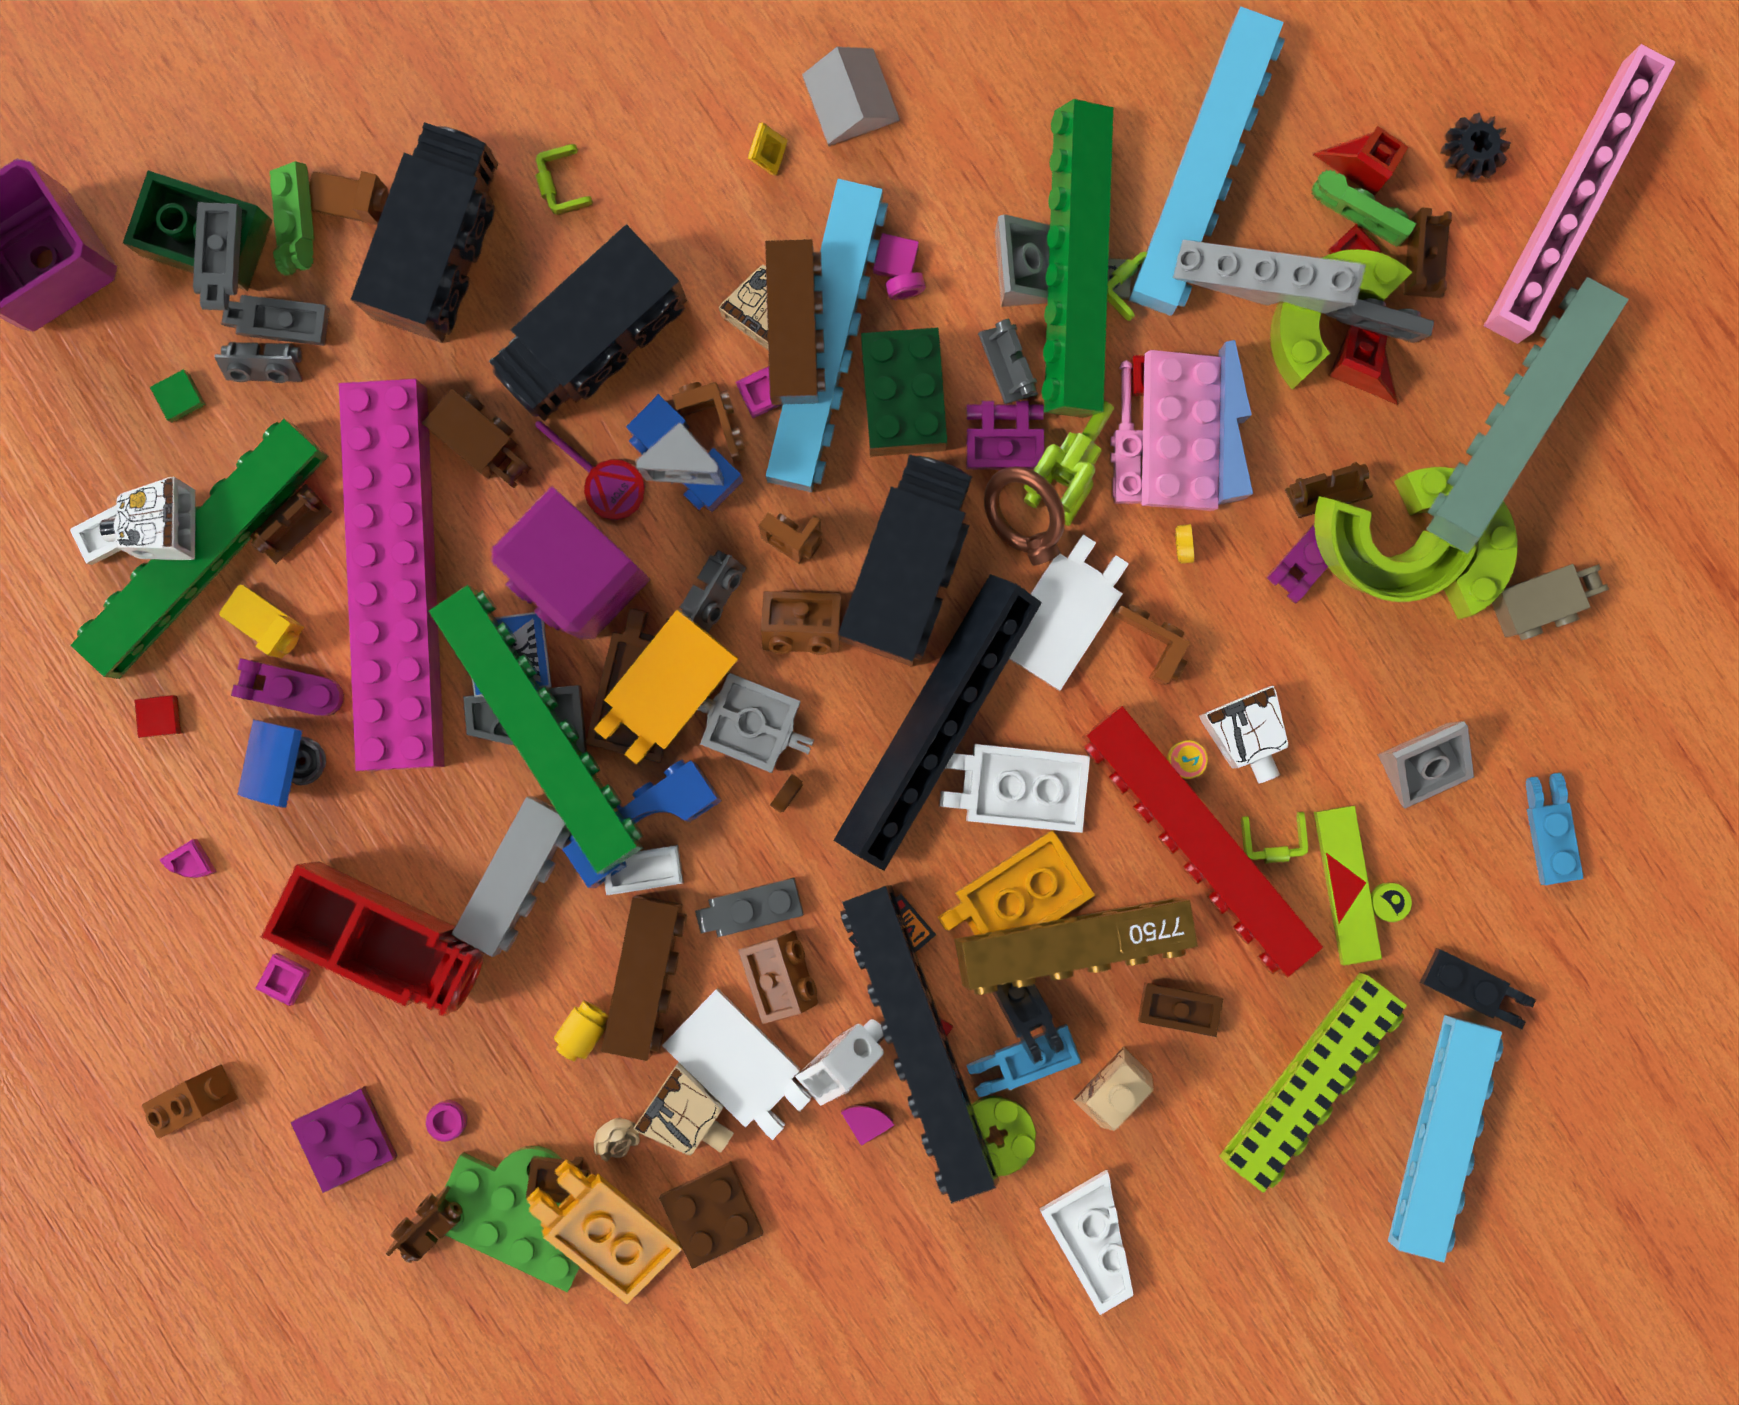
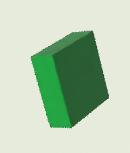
[150,369,205,423]

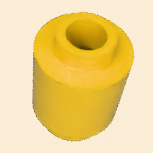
[554,1000,608,1062]

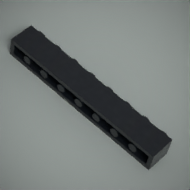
[833,574,1042,871]
[840,885,999,1204]

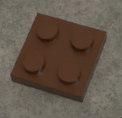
[659,1161,763,1269]

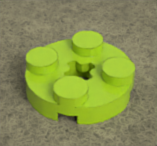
[972,1095,1036,1176]

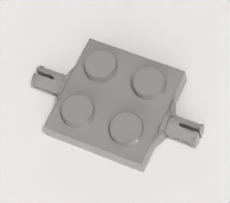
[698,673,814,773]

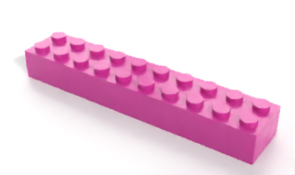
[339,379,445,771]

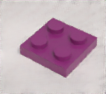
[290,1086,397,1193]

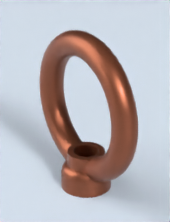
[984,467,1065,566]

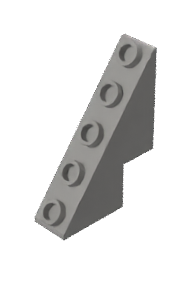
[1173,240,1365,314]

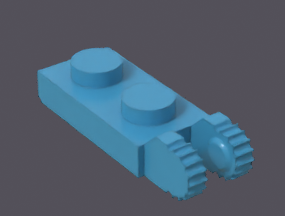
[1525,773,1584,885]
[967,1024,1081,1097]

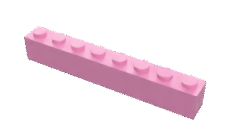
[1484,44,1675,344]

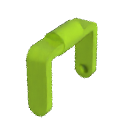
[536,144,593,214]
[1107,252,1148,321]
[1241,812,1308,863]

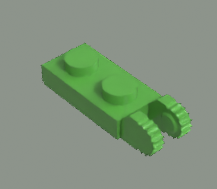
[270,161,314,276]
[1311,169,1416,247]

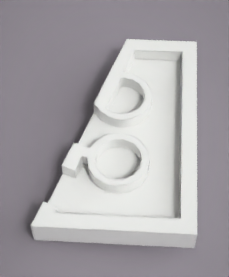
[1039,1170,1134,1315]

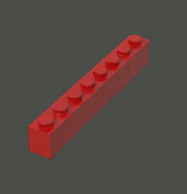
[1082,706,1324,977]

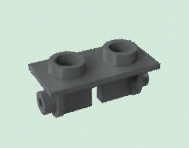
[978,319,1038,404]
[214,342,302,383]
[679,550,746,633]

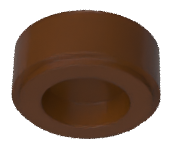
[770,774,803,813]

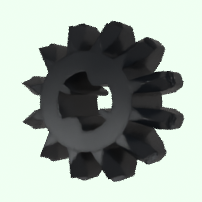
[1441,112,1511,183]

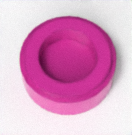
[886,272,926,300]
[426,1100,467,1142]

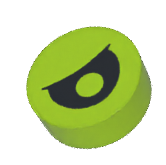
[1371,883,1412,922]

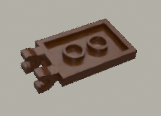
[585,608,670,763]

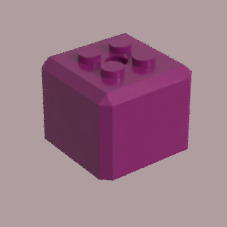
[0,159,117,332]
[492,486,651,639]

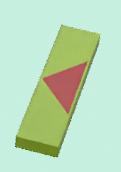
[1314,806,1382,965]

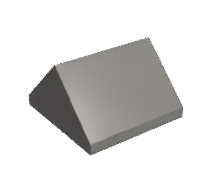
[802,47,899,147]
[995,214,1050,307]
[636,423,724,486]
[1378,721,1474,809]

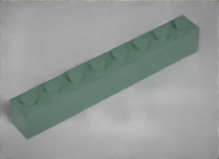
[1426,277,1629,554]

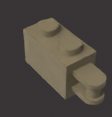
[1492,564,1609,641]

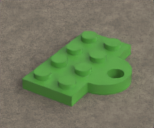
[445,1146,580,1293]

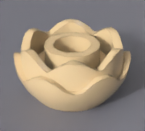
[594,1118,640,1162]

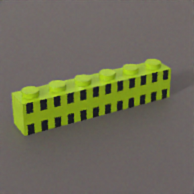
[1219,972,1407,1193]

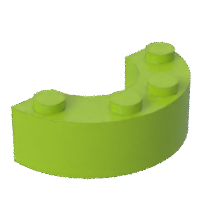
[1270,249,1412,390]
[1394,467,1518,620]
[1314,496,1477,602]

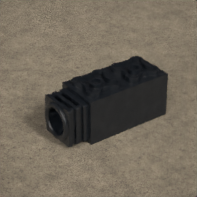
[351,122,498,343]
[489,224,687,421]
[838,454,972,666]

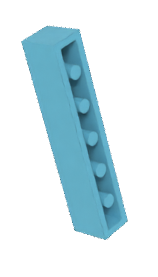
[1388,1015,1503,1262]

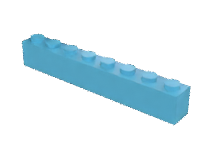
[1129,6,1285,316]
[766,179,888,493]

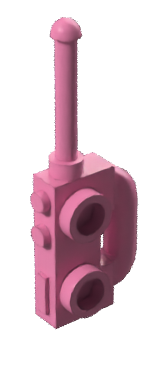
[1110,361,1143,504]

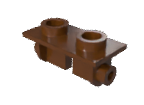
[1285,462,1373,518]
[250,484,332,564]
[386,1185,463,1262]

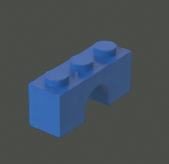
[626,394,744,513]

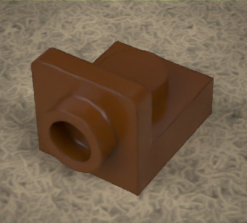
[526,1156,588,1203]

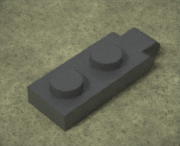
[193,202,242,311]
[221,295,330,346]
[1325,298,1434,343]
[695,878,804,937]

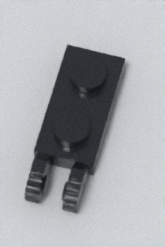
[1420,948,1536,1029]
[992,982,1064,1064]

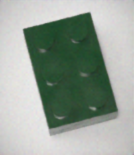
[123,170,272,291]
[861,327,947,457]

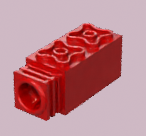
[261,861,485,1016]

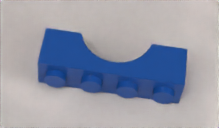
[562,760,722,888]

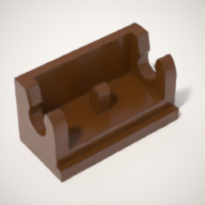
[1404,208,1452,298]

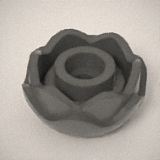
[292,737,326,785]

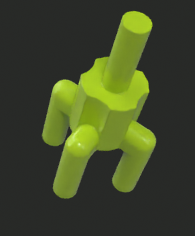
[1023,401,1114,526]

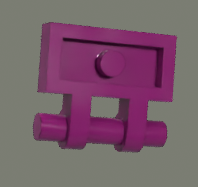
[966,401,1044,470]

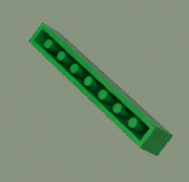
[1042,99,1114,418]
[70,419,329,679]
[429,585,643,874]

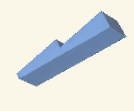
[1218,340,1253,505]

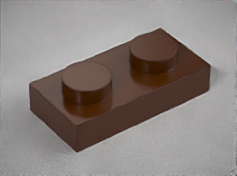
[1138,982,1223,1037]

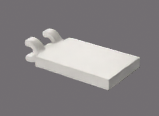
[1009,534,1129,691]
[939,744,1090,833]
[662,988,812,1140]

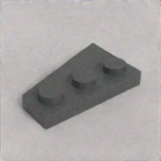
[463,685,587,754]

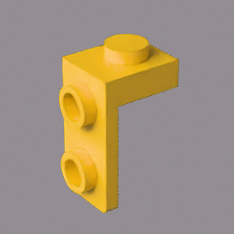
[219,585,304,658]

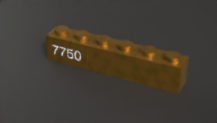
[955,897,1198,994]

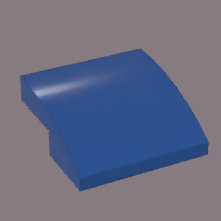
[237,719,302,808]

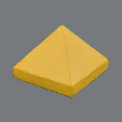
[748,123,788,176]

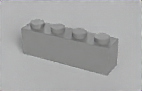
[451,796,572,957]

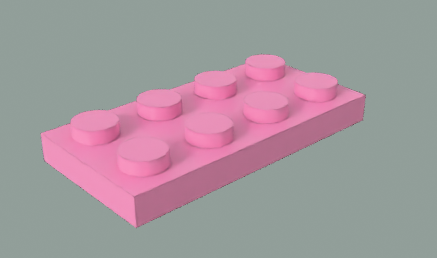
[1142,350,1221,511]

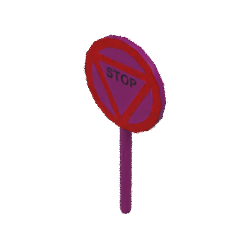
[535,421,645,520]

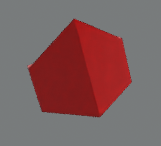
[1313,126,1409,196]
[1329,325,1399,406]

